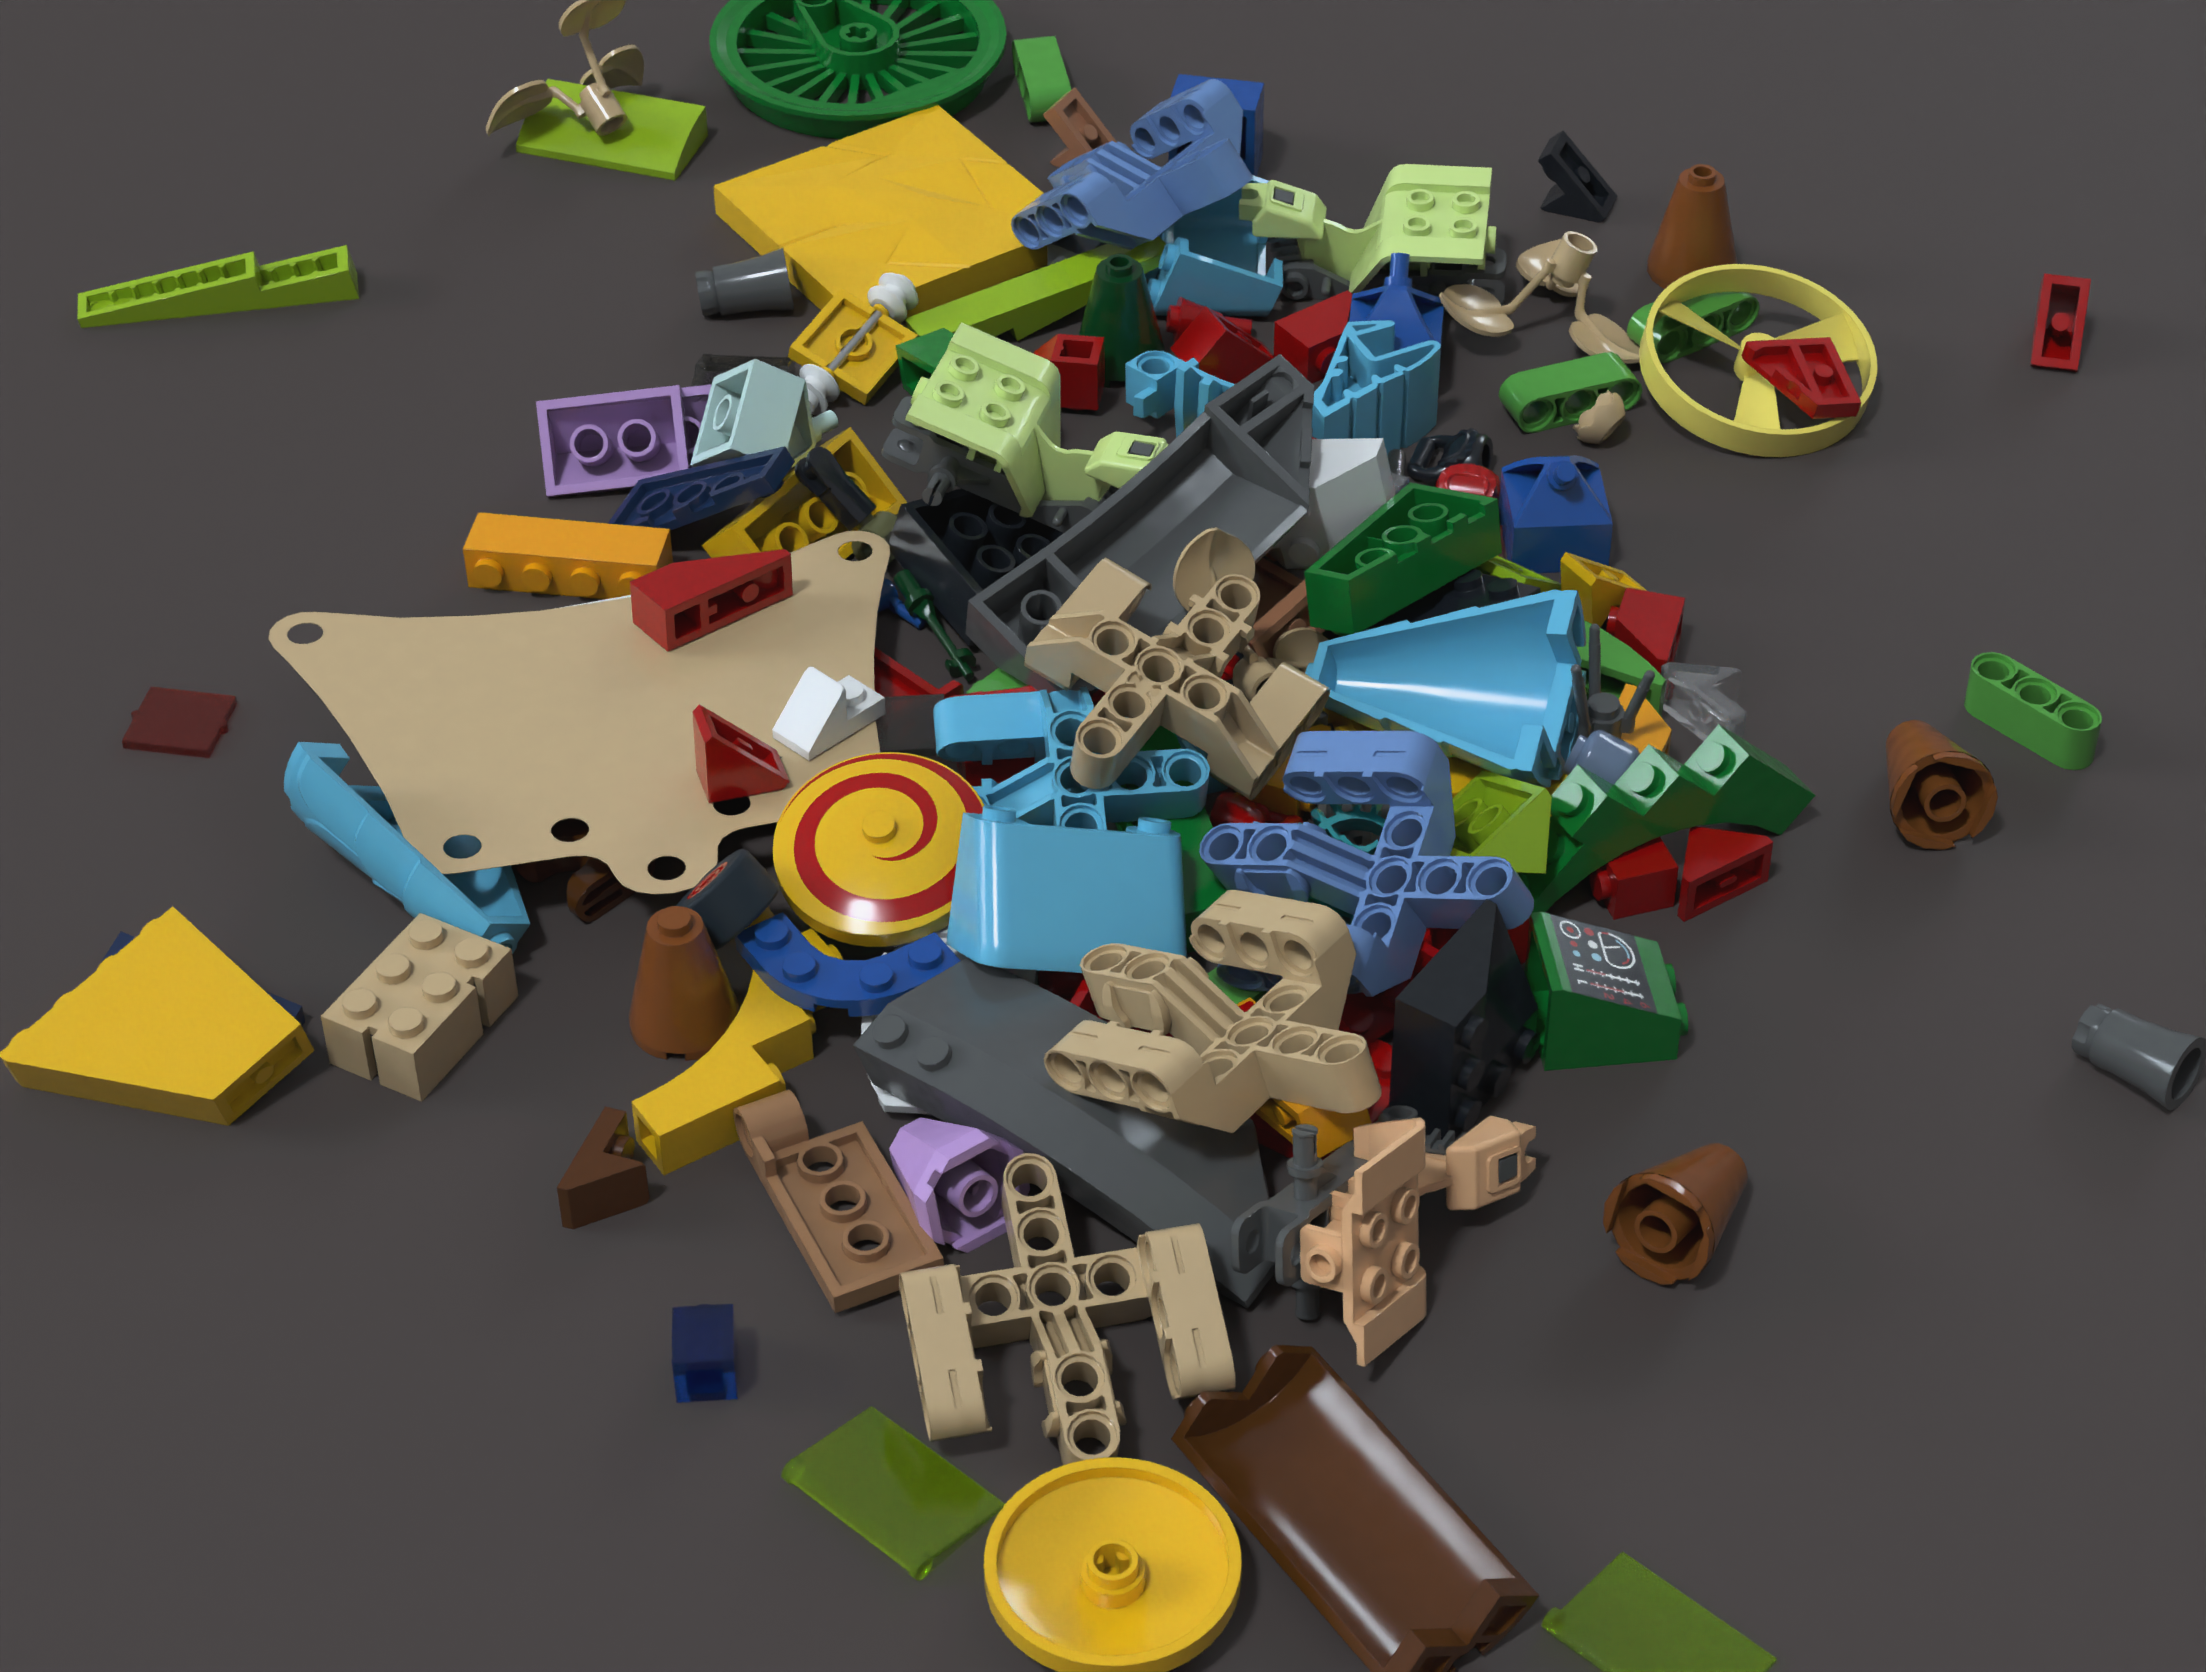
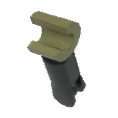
[795,447,897,564]

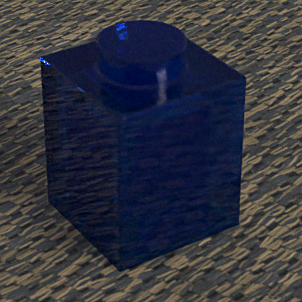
[672,1304,738,1403]

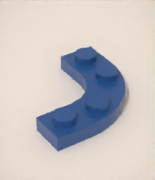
[735,912,961,1017]

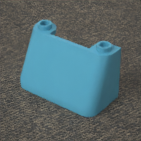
[946,805,1187,973]

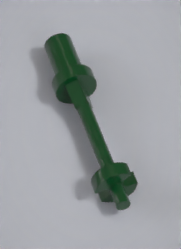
[894,569,976,680]

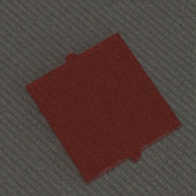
[122,687,237,758]

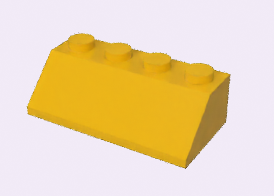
[702,427,908,559]

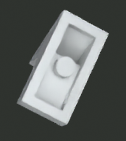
[772,666,886,761]

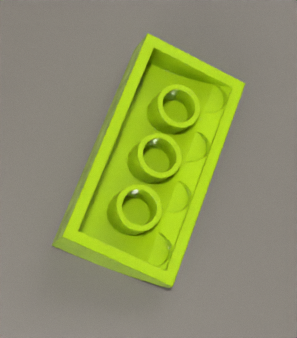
[516,79,708,181]

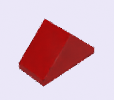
[692,704,790,803]
[1677,826,1773,922]

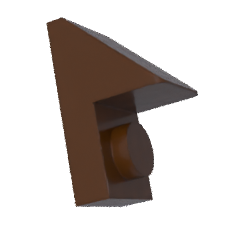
[557,1106,650,1230]

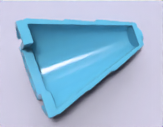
[1305,589,1586,787]
[284,742,530,954]

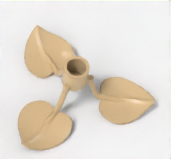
[486,0,644,136]
[1438,231,1640,363]
[1173,527,1328,709]

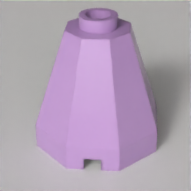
[889,1117,1030,1253]

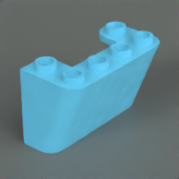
[1145,175,1283,317]

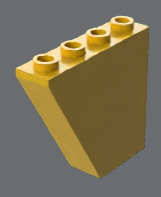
[0,906,315,1126]

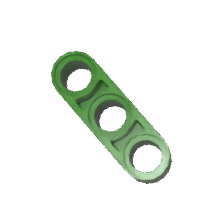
[1012,36,1071,123]
[1627,292,1760,363]
[1499,352,1642,433]
[1964,652,2102,770]

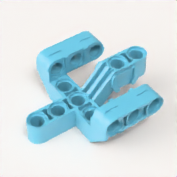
[933,687,1210,830]

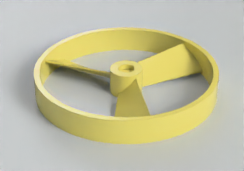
[1639,264,1878,457]

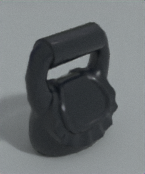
[1407,428,1493,481]

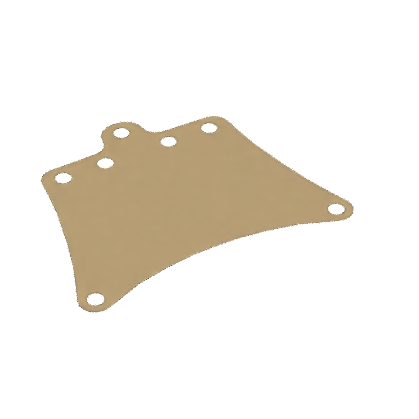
[269,531,890,895]

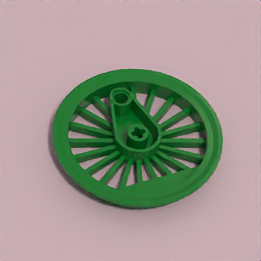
[709,0,1006,139]

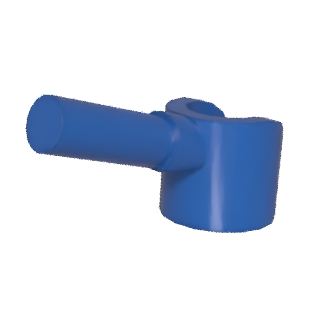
[877,579,927,630]

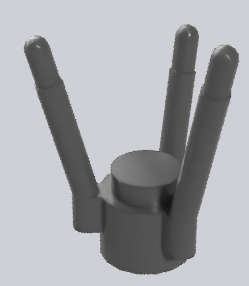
[1571,624,1655,739]

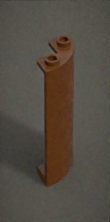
[1171,1345,1540,1672]

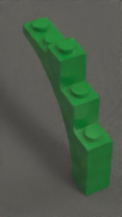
[1517,724,1816,912]

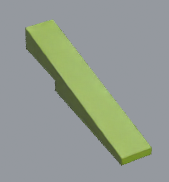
[905,236,1166,341]
[77,245,359,328]

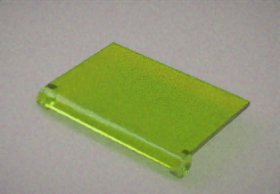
[781,1406,1005,1581]
[1541,1551,1777,1672]

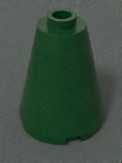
[1079,254,1166,388]

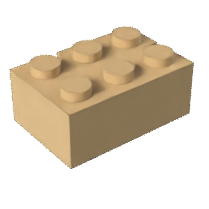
[321,913,518,1102]

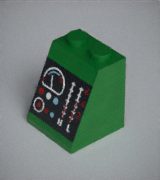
[1525,912,1688,1071]

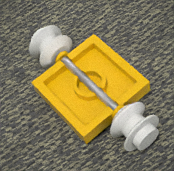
[788,272,918,415]

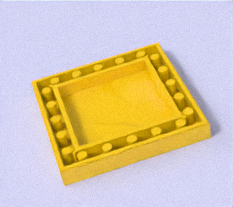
[713,105,1047,318]

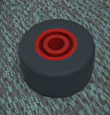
[676,849,780,951]

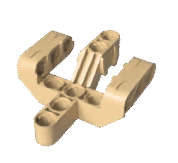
[1024,558,1331,801]
[1044,890,1382,1133]
[899,1153,1236,1465]

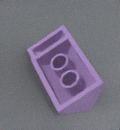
[536,384,712,497]

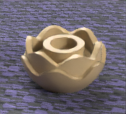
[1572,390,1626,444]

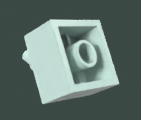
[690,359,839,468]

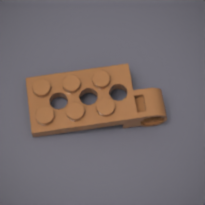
[733,1090,944,1313]

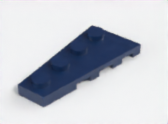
[607,446,795,531]

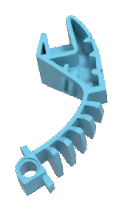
[1125,320,1441,456]

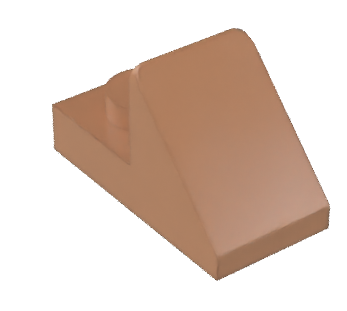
[1043,87,1117,167]

